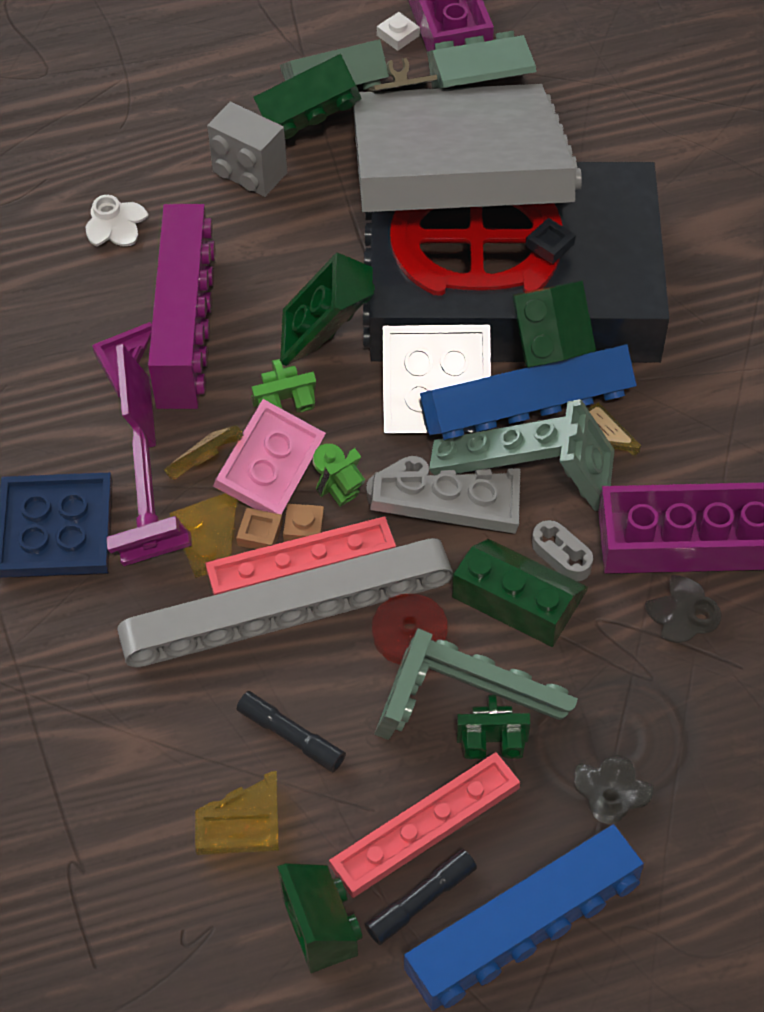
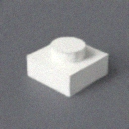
[377,12,420,51]

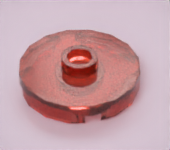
[372,594,448,665]

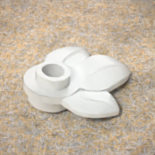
[86,195,148,246]

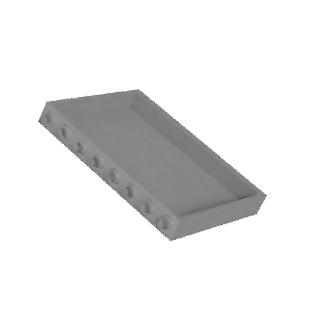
[353,84,582,212]

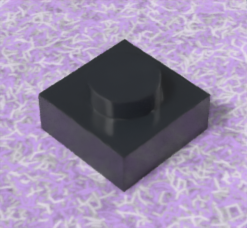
[526,217,576,264]

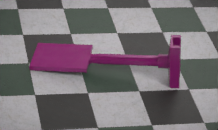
[107,344,192,566]

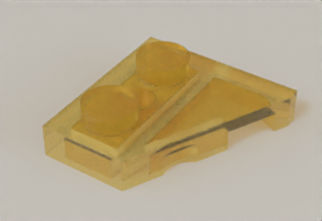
[169,493,238,578]
[195,771,279,855]

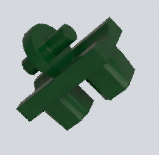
[457,695,530,759]

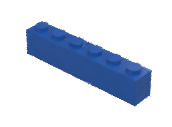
[420,344,637,440]
[404,824,644,1011]

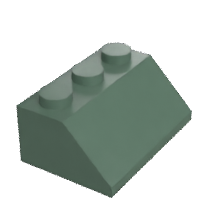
[427,31,537,89]
[280,39,389,90]

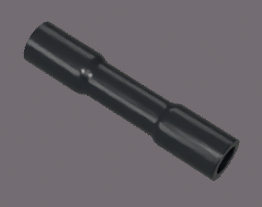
[236,691,346,773]
[365,849,477,945]

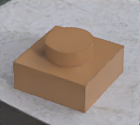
[283,504,324,542]
[236,508,283,549]

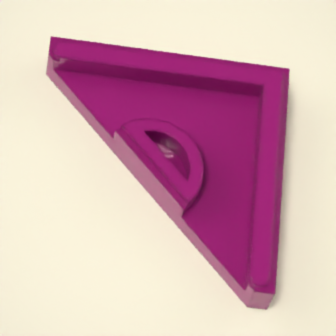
[92,322,152,397]

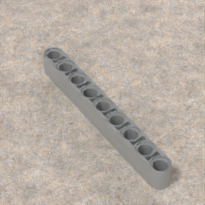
[117,538,453,667]

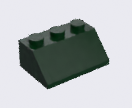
[253,53,362,139]
[280,252,375,366]
[452,539,588,647]

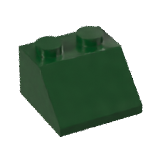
[512,280,596,368]
[277,863,363,973]

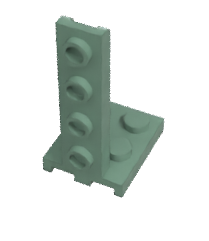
[429,399,615,511]
[374,628,578,740]

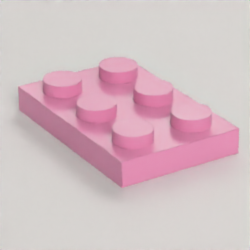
[213,399,326,514]

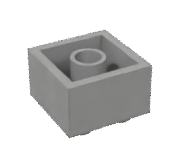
[207,101,287,197]

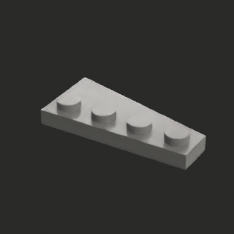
[370,469,520,534]

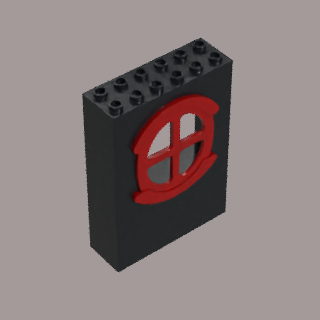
[363,162,669,363]

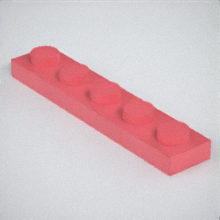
[205,516,396,595]
[329,752,520,898]

